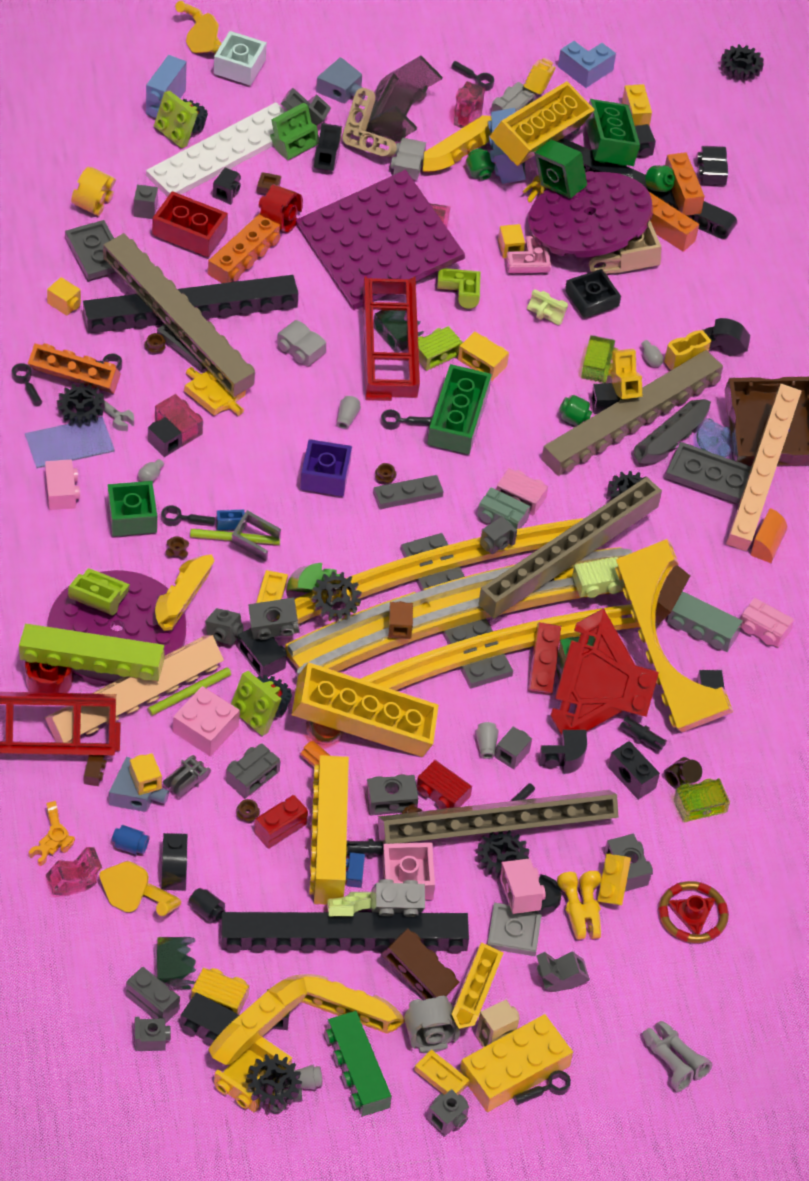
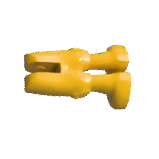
[557,871,602,940]

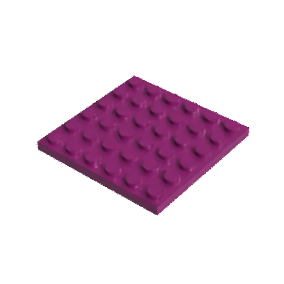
[296,170,465,310]

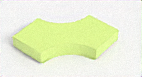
[327,892,372,916]

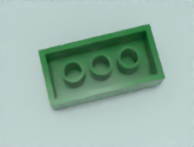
[585,99,640,166]
[427,364,492,455]

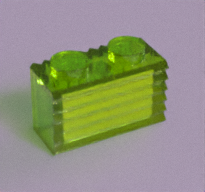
[581,335,618,383]
[674,778,730,822]

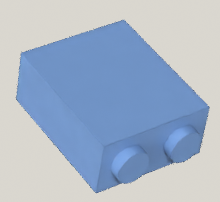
[146,55,187,118]

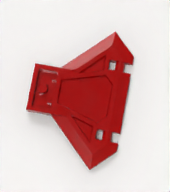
[550,608,659,735]

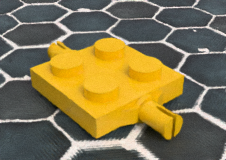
[184,367,246,416]

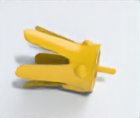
[523,175,546,202]

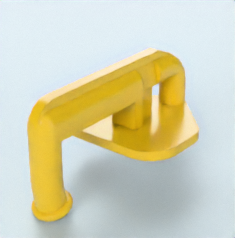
[175,1,222,54]
[99,861,182,916]

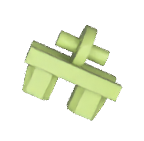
[527,289,568,325]

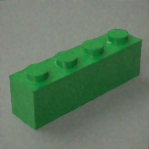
[324,1011,392,1117]

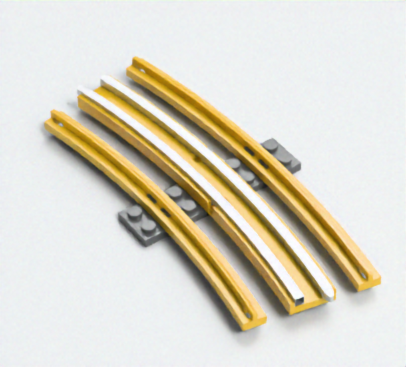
[271,518,640,691]

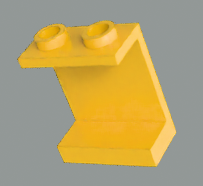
[214,1037,292,1113]

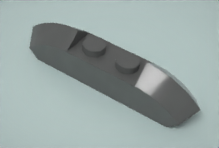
[634,399,711,464]

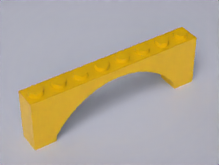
[615,539,734,732]

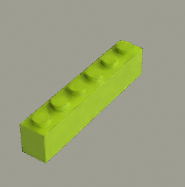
[19,623,164,681]

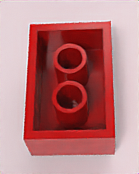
[152,191,228,257]

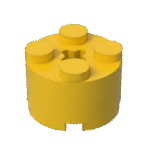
[71,166,116,216]

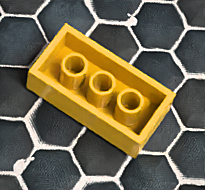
[459,1014,573,1113]

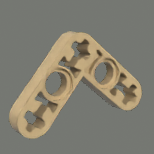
[343,88,397,157]

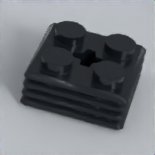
[565,269,622,318]

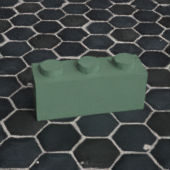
[667,591,743,652]

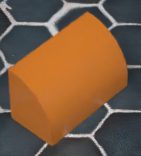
[751,508,787,563]

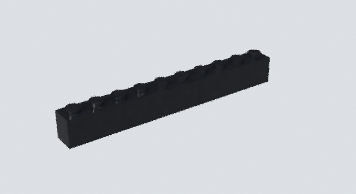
[83,275,299,334]
[221,912,469,953]

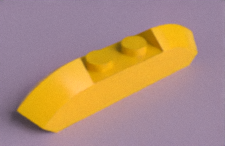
[422,115,492,172]
[155,554,215,631]
[451,942,503,1029]
[287,974,405,1034]
[209,977,307,1065]

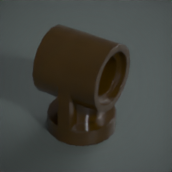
[664,757,703,789]

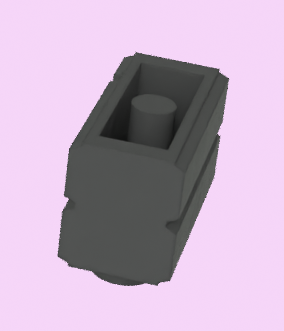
[226,743,281,799]
[126,967,180,1024]

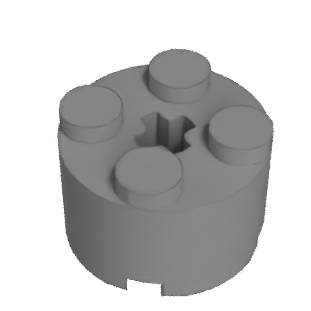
[404,996,460,1053]

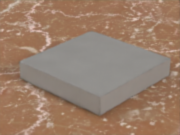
[488,902,542,956]

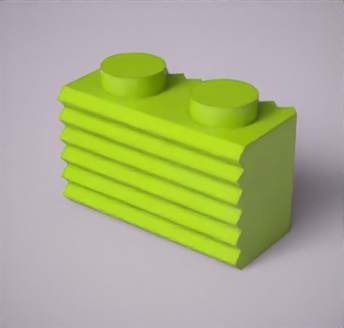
[418,326,463,371]

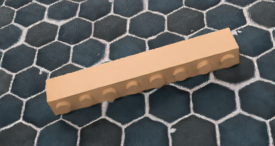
[726,384,801,551]
[45,635,224,743]

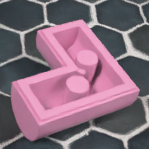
[507,236,551,273]

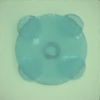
[696,418,731,457]

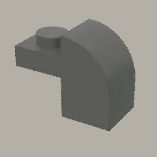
[280,88,331,125]
[536,951,590,992]

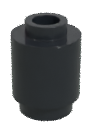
[189,888,225,923]

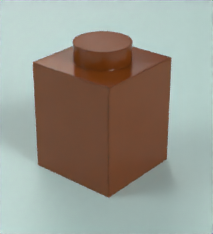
[388,601,413,639]

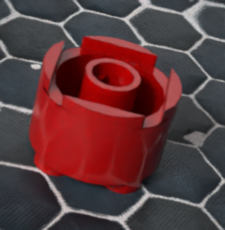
[258,184,303,232]
[25,661,73,693]

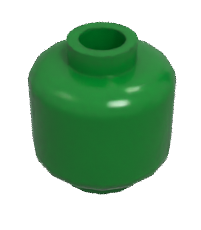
[466,148,495,180]
[645,165,675,192]
[558,395,592,426]

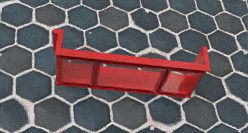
[362,276,420,401]
[0,692,121,755]

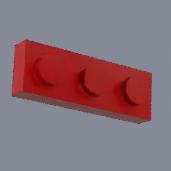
[528,622,561,695]

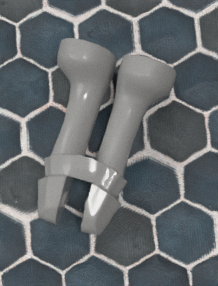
[642,1021,713,1092]

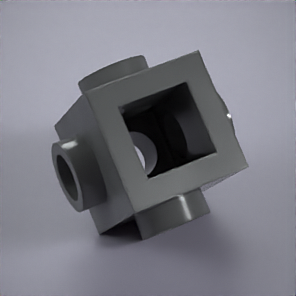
[205,608,244,645]
[428,1089,469,1136]

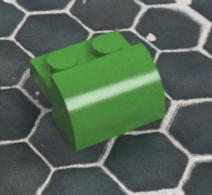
[270,103,319,160]
[287,563,340,593]

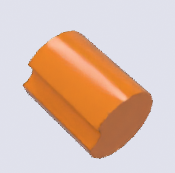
[300,741,331,767]

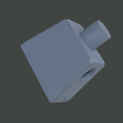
[316,57,366,103]
[109,756,169,812]

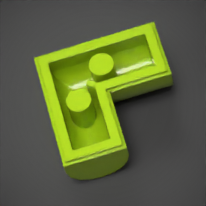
[437,268,481,309]

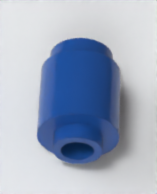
[112,825,150,855]

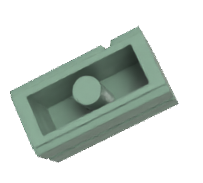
[477,487,531,529]

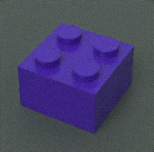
[300,439,352,497]

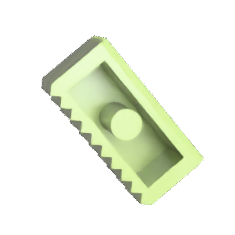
[572,556,625,598]

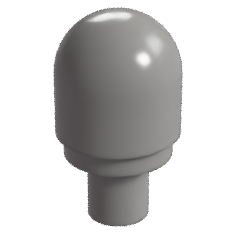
[641,340,664,368]
[138,459,164,482]

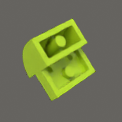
[68,568,130,615]

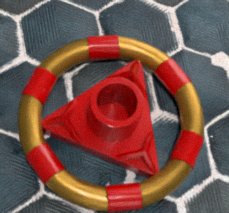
[658,881,729,943]

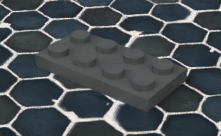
[665,442,751,504]

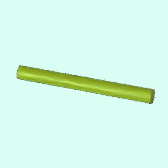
[190,529,281,545]
[147,667,231,716]

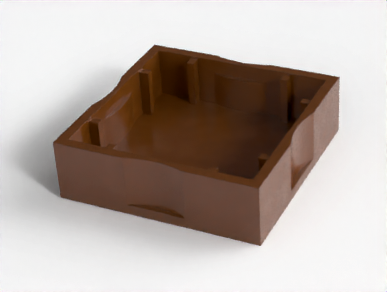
[724,376,809,467]

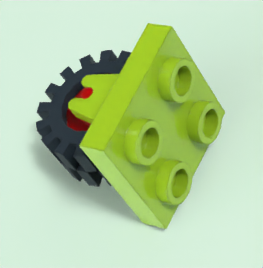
[154,91,208,148]
[231,671,292,736]

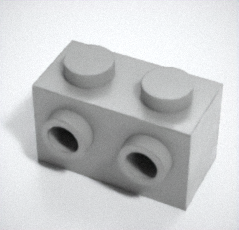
[371,879,425,917]

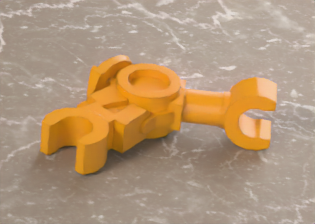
[29,801,75,866]

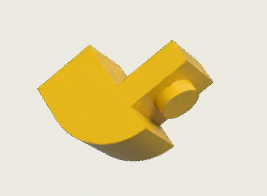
[611,349,643,399]

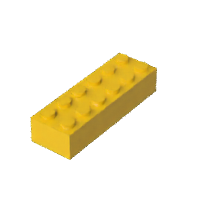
[489,81,595,166]
[291,662,439,757]
[309,755,349,905]

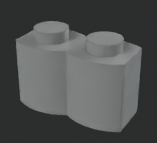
[391,138,426,180]
[277,320,327,366]

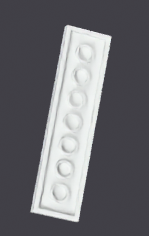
[146,102,286,197]

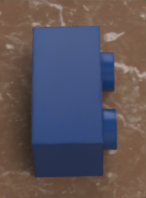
[216,509,245,530]
[346,853,365,888]

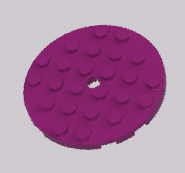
[528,171,653,258]
[47,570,187,686]

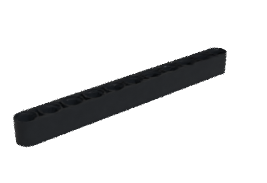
[557,138,737,239]

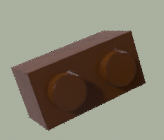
[84,755,107,786]

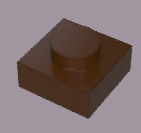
[257,172,282,194]

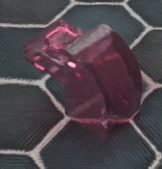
[46,847,102,896]

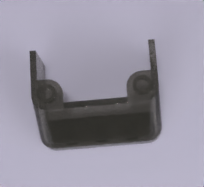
[359,55,443,142]

